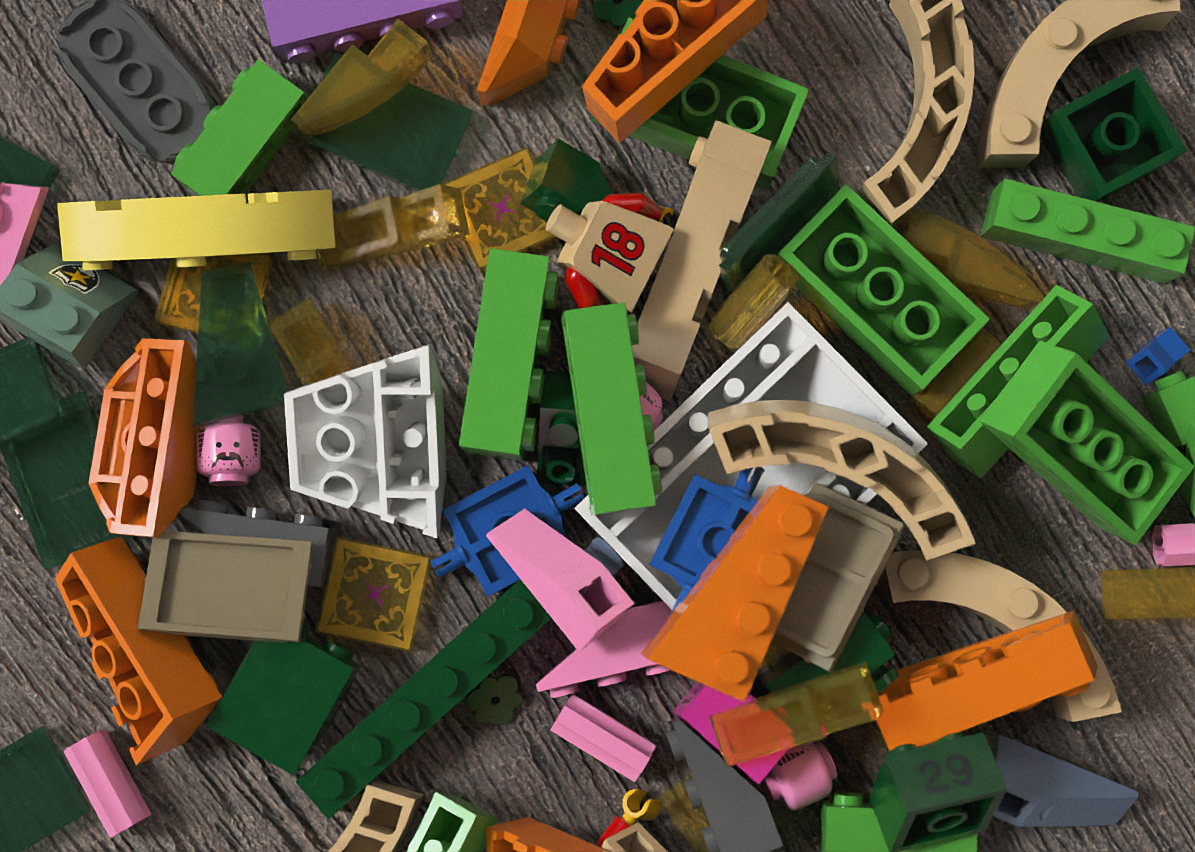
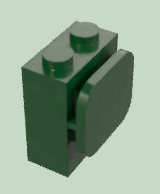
[757,613,899,728]
[206,623,361,776]

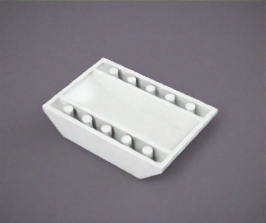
[574,302,928,609]

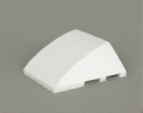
[284,344,447,538]

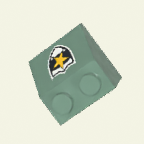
[0,242,138,370]

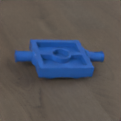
[430,465,585,597]
[649,467,765,615]

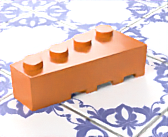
[582,0,767,143]
[641,485,829,702]
[869,610,1098,751]

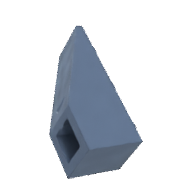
[990,734,1138,827]

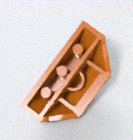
[477,0,582,106]
[89,338,209,538]

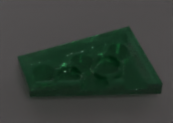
[192,261,288,428]

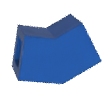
[1126,327,1190,386]

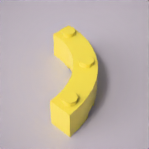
[57,190,335,270]

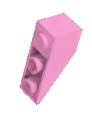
[486,509,634,652]
[536,600,672,698]

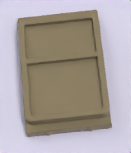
[771,482,906,672]
[138,531,314,643]

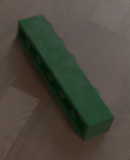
[295,579,551,820]

